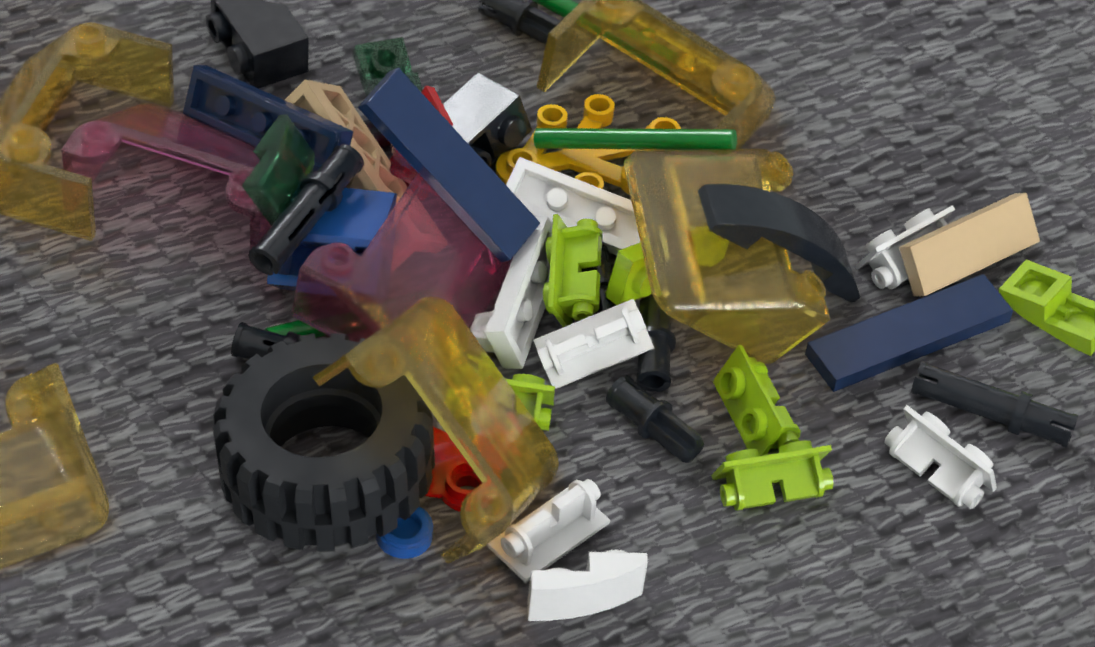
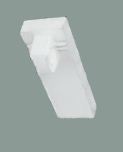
[506,157,664,255]
[467,216,552,369]

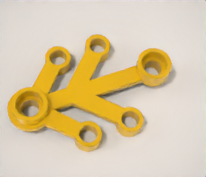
[496,94,683,196]

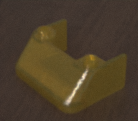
[536,0,775,188]
[0,22,174,241]

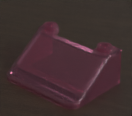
[61,103,309,265]
[292,144,513,382]

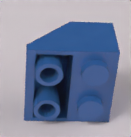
[267,182,397,300]

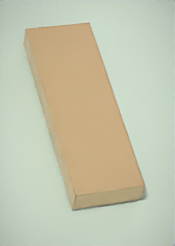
[899,193,1040,296]

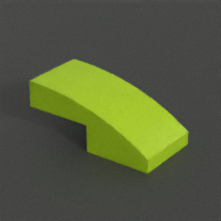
[999,260,1095,356]

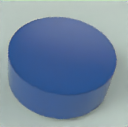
[376,507,433,559]

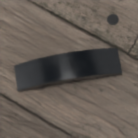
[697,184,860,302]

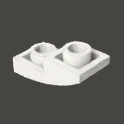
[527,550,648,621]

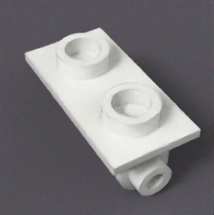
[854,205,955,289]
[533,299,654,389]
[884,405,997,509]
[487,479,610,583]

